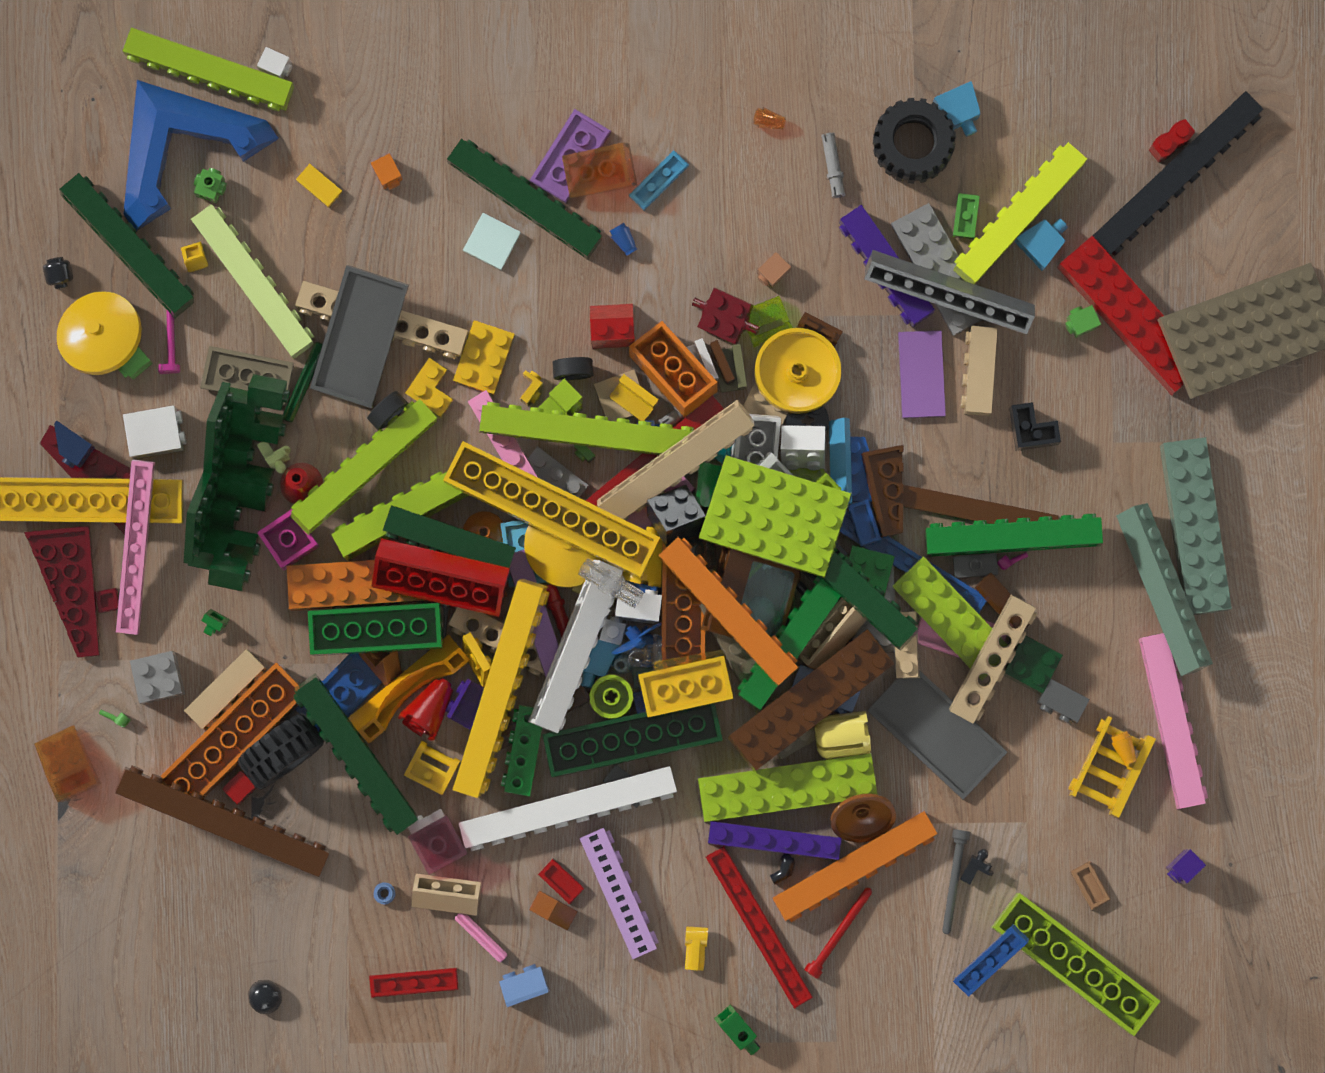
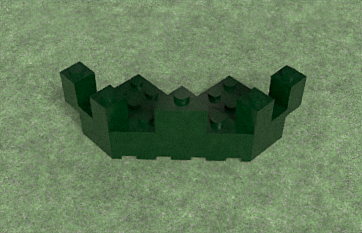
[183,374,290,591]

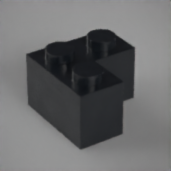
[1009,402,1061,451]

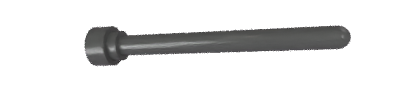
[942,829,971,934]

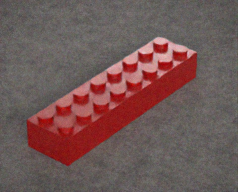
[1057,236,1184,396]

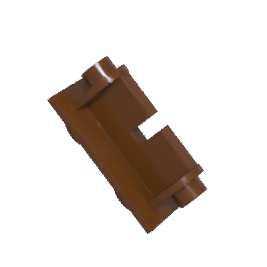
[797,312,843,348]

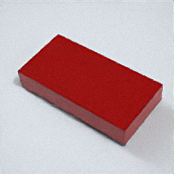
[538,859,585,905]

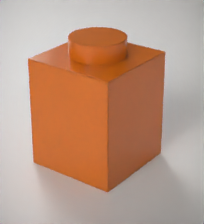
[371,153,403,190]

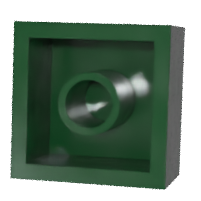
[1004,636,1063,695]

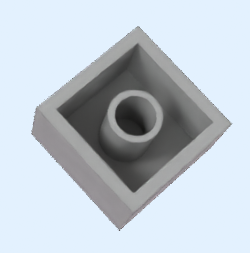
[130,651,185,705]

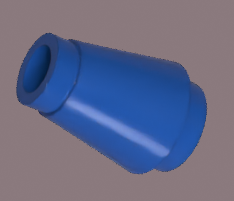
[610,223,637,256]

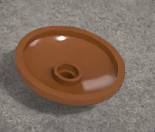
[831,793,896,842]

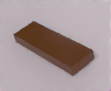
[975,572,1030,631]

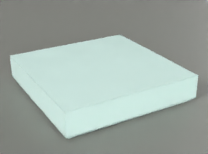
[463,213,521,270]

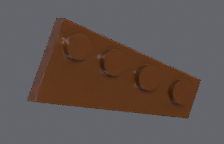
[861,445,904,538]

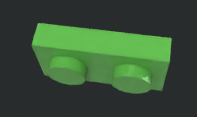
[952,193,980,239]

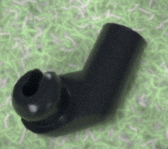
[770,854,795,885]

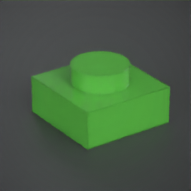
[574,445,595,463]

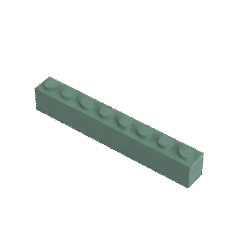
[1116,503,1213,676]

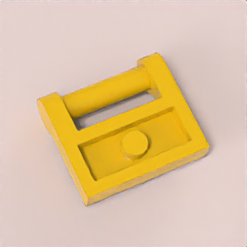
[404,741,461,795]

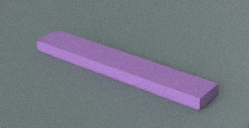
[509,549,559,677]

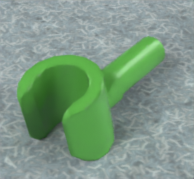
[99,709,131,727]

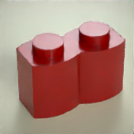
[1149,119,1195,162]

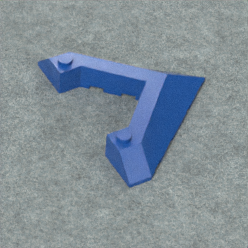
[123,80,279,231]

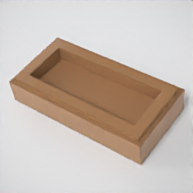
[1070,861,1111,910]

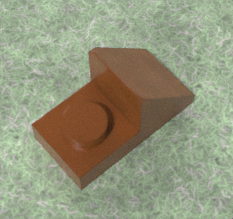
[358,651,402,686]

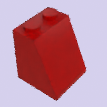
[590,304,635,349]

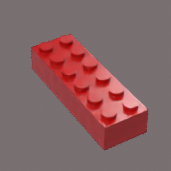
[371,538,510,617]

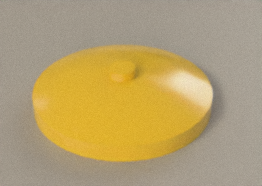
[57,292,142,375]
[755,328,841,414]
[524,525,607,588]

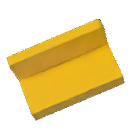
[609,374,659,421]

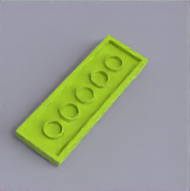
[892,556,1008,680]

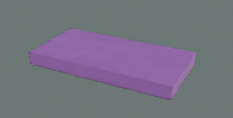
[530,109,611,204]
[898,331,946,418]

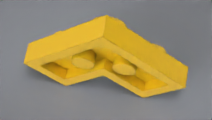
[405,358,453,418]

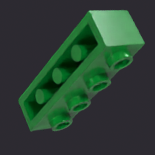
[501,705,542,796]

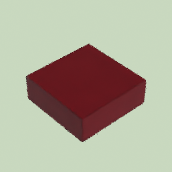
[95,588,119,614]

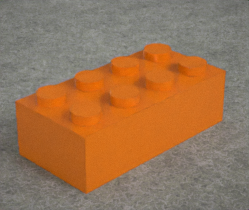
[629,321,718,418]

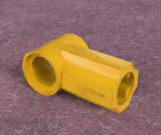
[685,926,708,971]

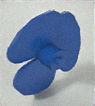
[611,622,662,655]

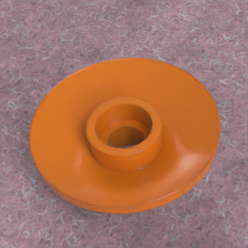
[463,511,503,543]

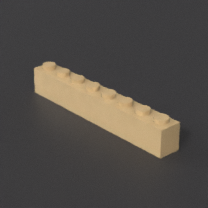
[597,400,754,521]

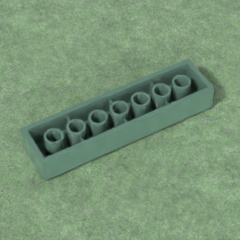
[1160,437,1232,615]

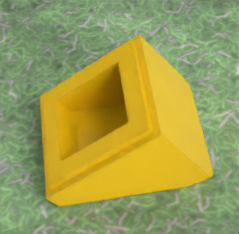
[181,241,208,272]

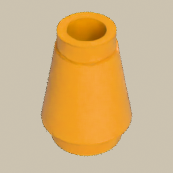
[1111,731,1137,765]

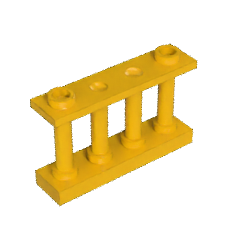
[1068,716,1156,818]

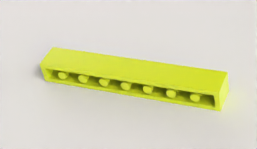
[953,142,1087,284]

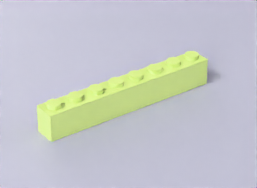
[191,204,314,359]

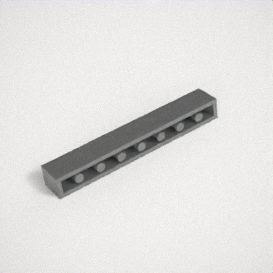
[864,250,1035,334]

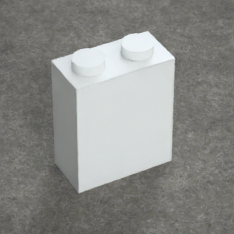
[123,406,186,459]

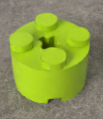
[589,675,633,720]

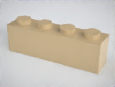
[960,326,997,416]
[799,598,866,669]
[184,649,267,730]

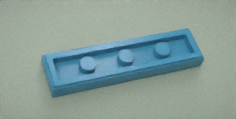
[829,418,852,504]

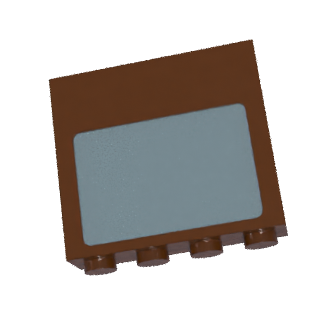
[700,547,801,638]

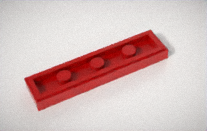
[369,968,459,998]

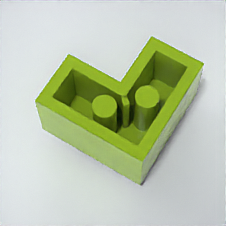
[538,379,583,416]

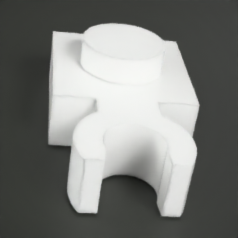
[408,809,445,835]

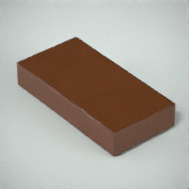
[710,340,735,385]

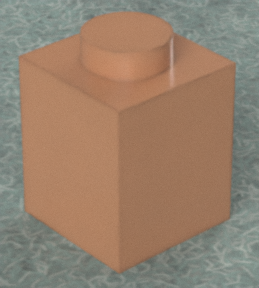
[757,252,791,288]

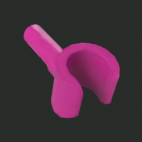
[997,552,1028,570]

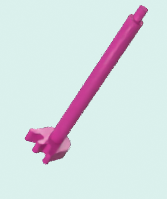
[158,310,180,374]

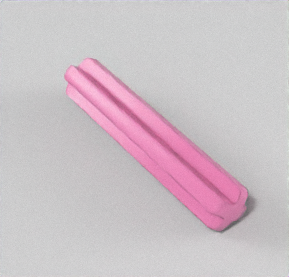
[455,913,507,962]

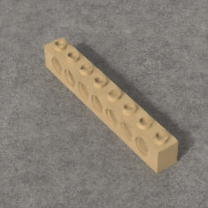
[295,281,469,360]

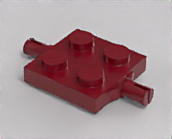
[692,288,760,344]

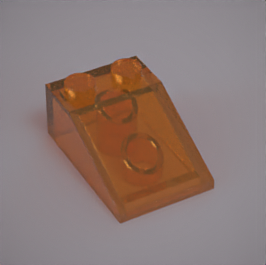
[562,143,638,198]

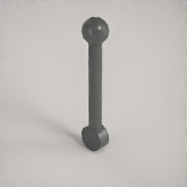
[442,604,450,639]

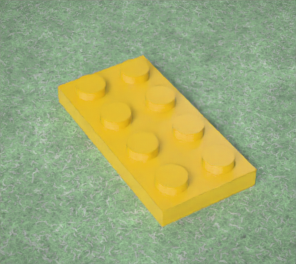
[638,656,733,717]

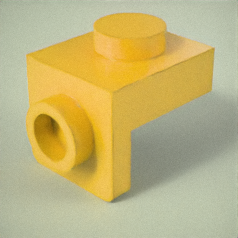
[520,370,543,406]

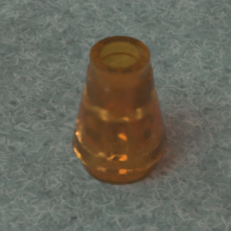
[753,107,786,130]

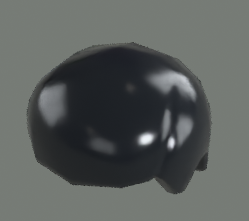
[248,980,282,1014]

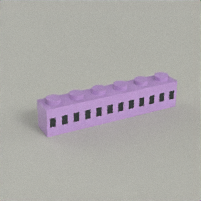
[580,828,659,959]

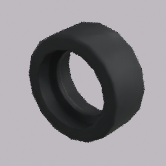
[552,357,594,381]
[367,391,408,430]

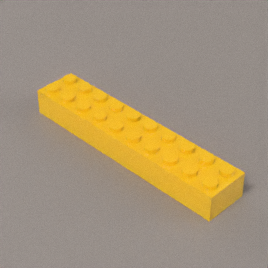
[443,441,660,579]
[453,579,550,798]

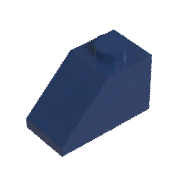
[54,420,95,469]

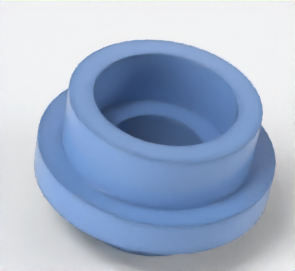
[373,882,396,904]

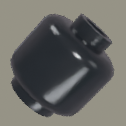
[43,257,73,289]

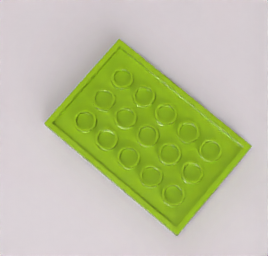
[699,455,852,578]

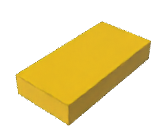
[296,164,342,208]

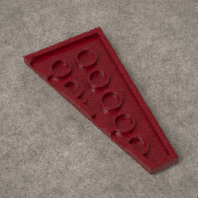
[40,425,131,535]
[24,526,100,658]

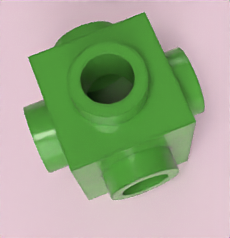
[194,168,227,204]

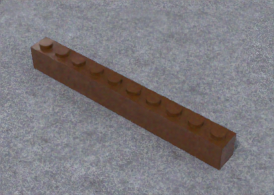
[115,765,329,877]

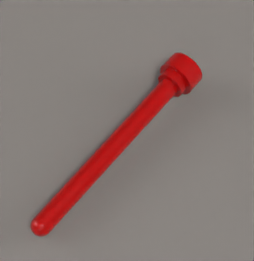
[804,887,872,980]

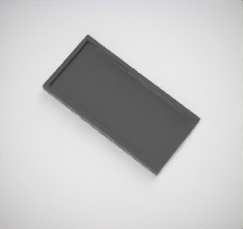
[310,265,409,408]
[867,670,1007,800]

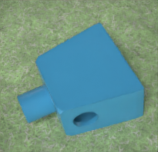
[933,81,981,137]
[1014,218,1068,271]
[581,639,619,689]

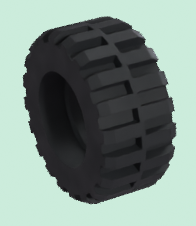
[873,98,956,184]
[238,713,324,790]

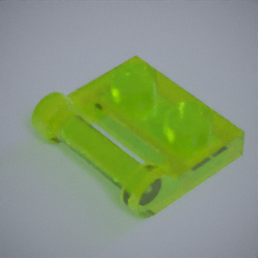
[747,296,793,348]

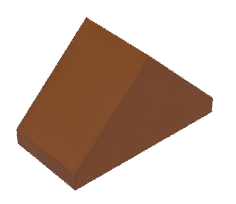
[529,890,578,931]

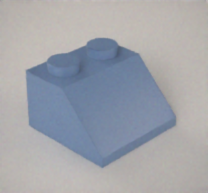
[499,964,550,1007]

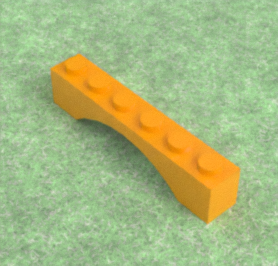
[348,635,470,743]

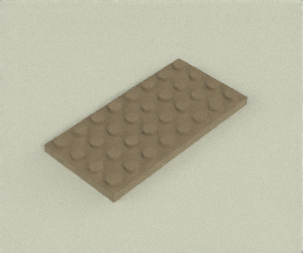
[1157,263,1325,399]

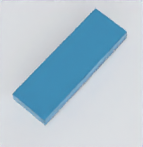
[629,150,689,211]

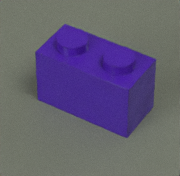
[1166,849,1206,884]

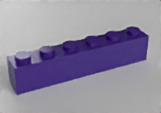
[839,205,935,328]
[708,821,841,860]

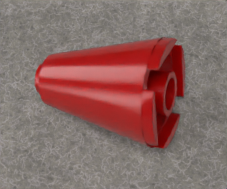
[280,463,323,504]
[398,678,453,741]

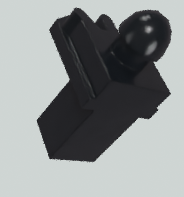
[960,849,994,885]

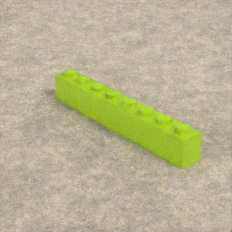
[123,27,294,111]
[291,399,437,535]

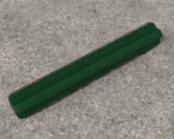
[283,342,323,423]

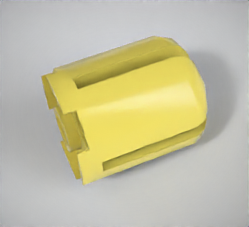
[814,711,871,759]

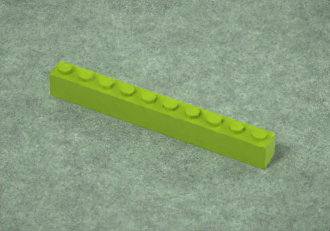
[479,402,694,455]

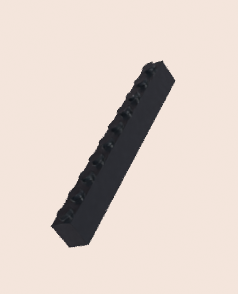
[1093,91,1263,257]

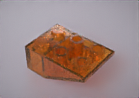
[34,725,101,803]

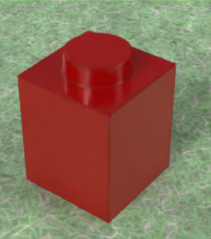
[222,771,257,805]

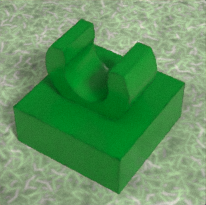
[201,609,230,636]

